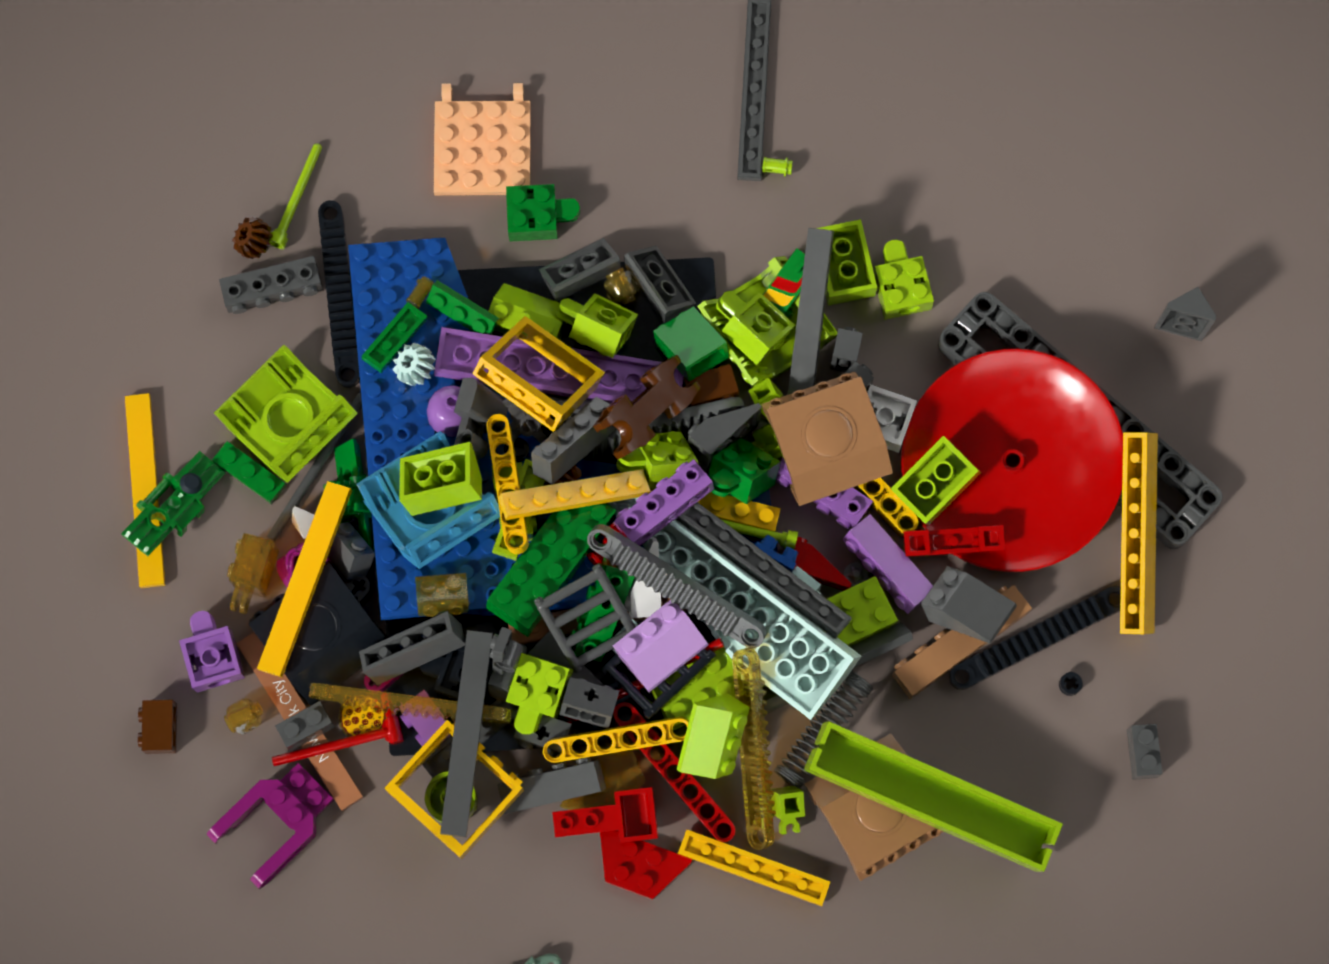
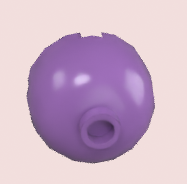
[427,385,462,437]

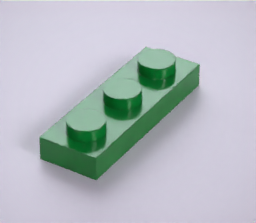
[426,280,499,335]
[362,302,427,373]
[212,441,286,505]

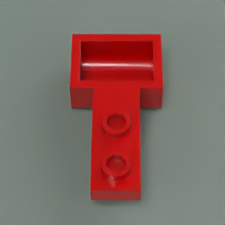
[552,787,659,843]

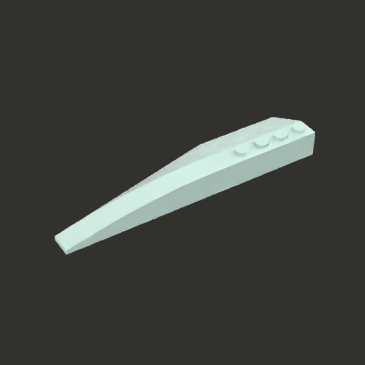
[608,497,862,720]

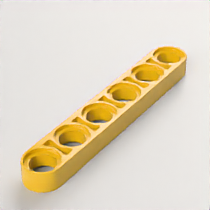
[487,414,529,554]
[543,717,689,763]

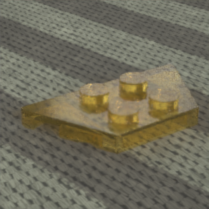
[560,733,646,810]

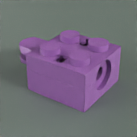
[179,611,245,693]

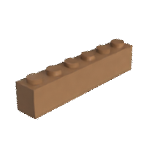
[892,585,1032,699]

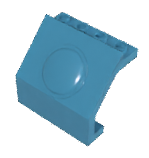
[357,431,500,569]

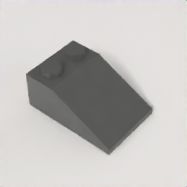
[687,403,762,473]
[921,566,1017,644]

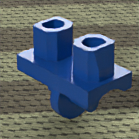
[755,535,798,573]

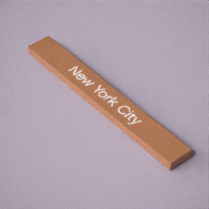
[236,632,364,811]

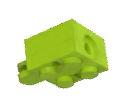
[874,240,934,320]
[716,291,795,365]
[556,293,638,358]
[616,431,698,489]
[505,653,573,735]

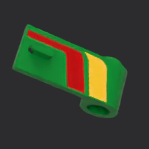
[762,248,805,320]

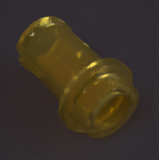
[406,276,434,309]

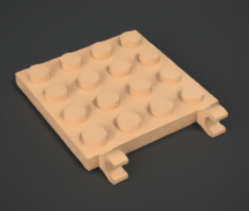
[434,83,531,196]

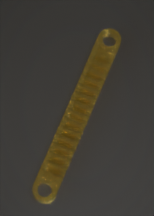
[732,647,776,850]
[309,683,512,724]

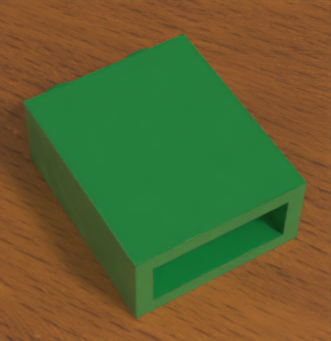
[653,306,729,382]

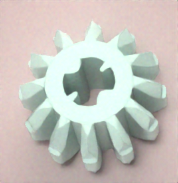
[393,343,436,386]

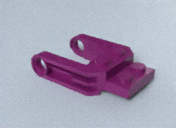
[207,763,334,889]

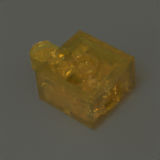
[227,533,279,614]

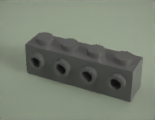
[219,256,323,314]
[531,397,616,484]
[359,611,466,685]
[497,757,606,814]

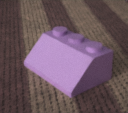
[613,600,709,692]

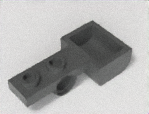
[454,378,508,460]
[488,627,527,701]

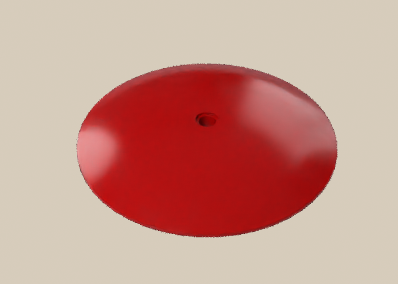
[901,349,1123,572]

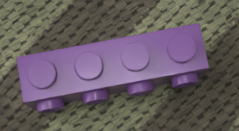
[776,458,873,529]
[614,459,714,546]
[842,514,933,614]

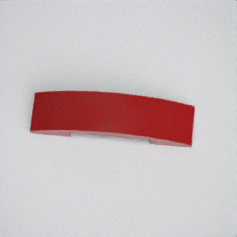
[904,525,1005,557]

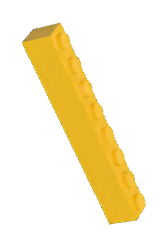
[1120,433,1158,635]

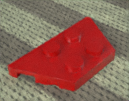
[600,831,693,900]

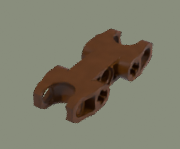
[593,355,701,459]

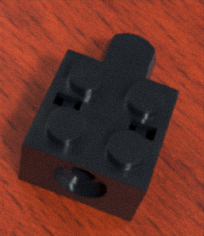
[420,646,493,710]

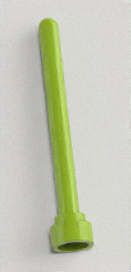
[269,143,322,249]
[721,519,798,549]

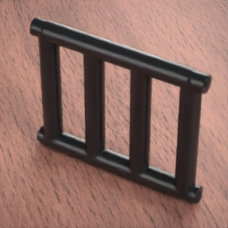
[600,648,716,719]

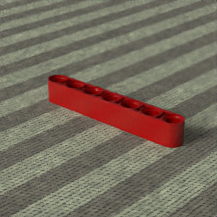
[613,702,735,842]

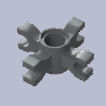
[497,399,548,447]

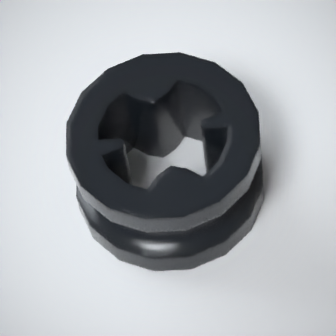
[1059,672,1083,696]

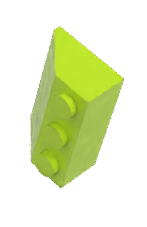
[488,283,567,340]
[399,442,482,516]
[677,693,750,779]

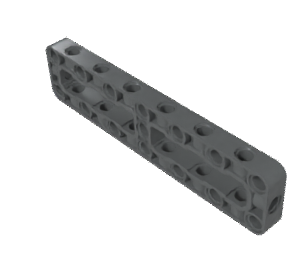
[938,292,1223,549]

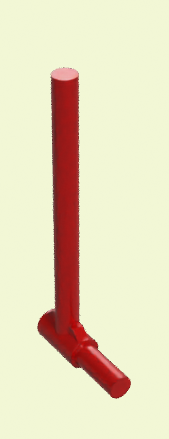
[272,693,404,767]

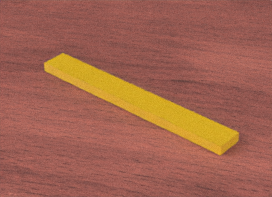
[125,393,166,588]
[257,481,352,678]

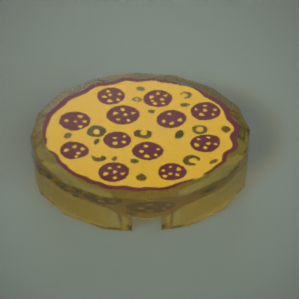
[338,692,386,737]

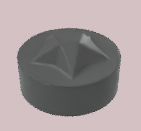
[843,562,869,587]

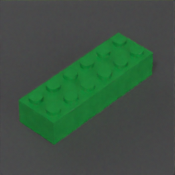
[486,503,616,637]

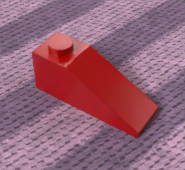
[782,536,852,591]

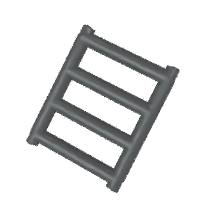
[534,564,636,673]

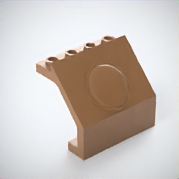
[762,372,893,506]
[804,733,944,881]

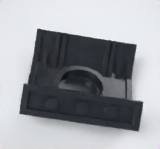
[249,560,387,705]

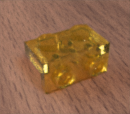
[415,573,469,617]

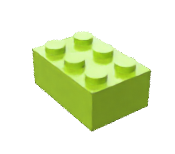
[817,219,877,306]
[891,436,981,525]

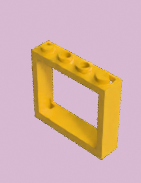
[473,316,605,432]
[384,720,524,860]

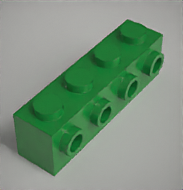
[571,557,635,663]

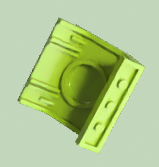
[697,256,838,387]
[214,345,358,483]

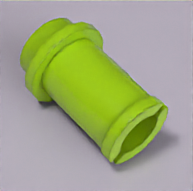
[762,157,793,177]

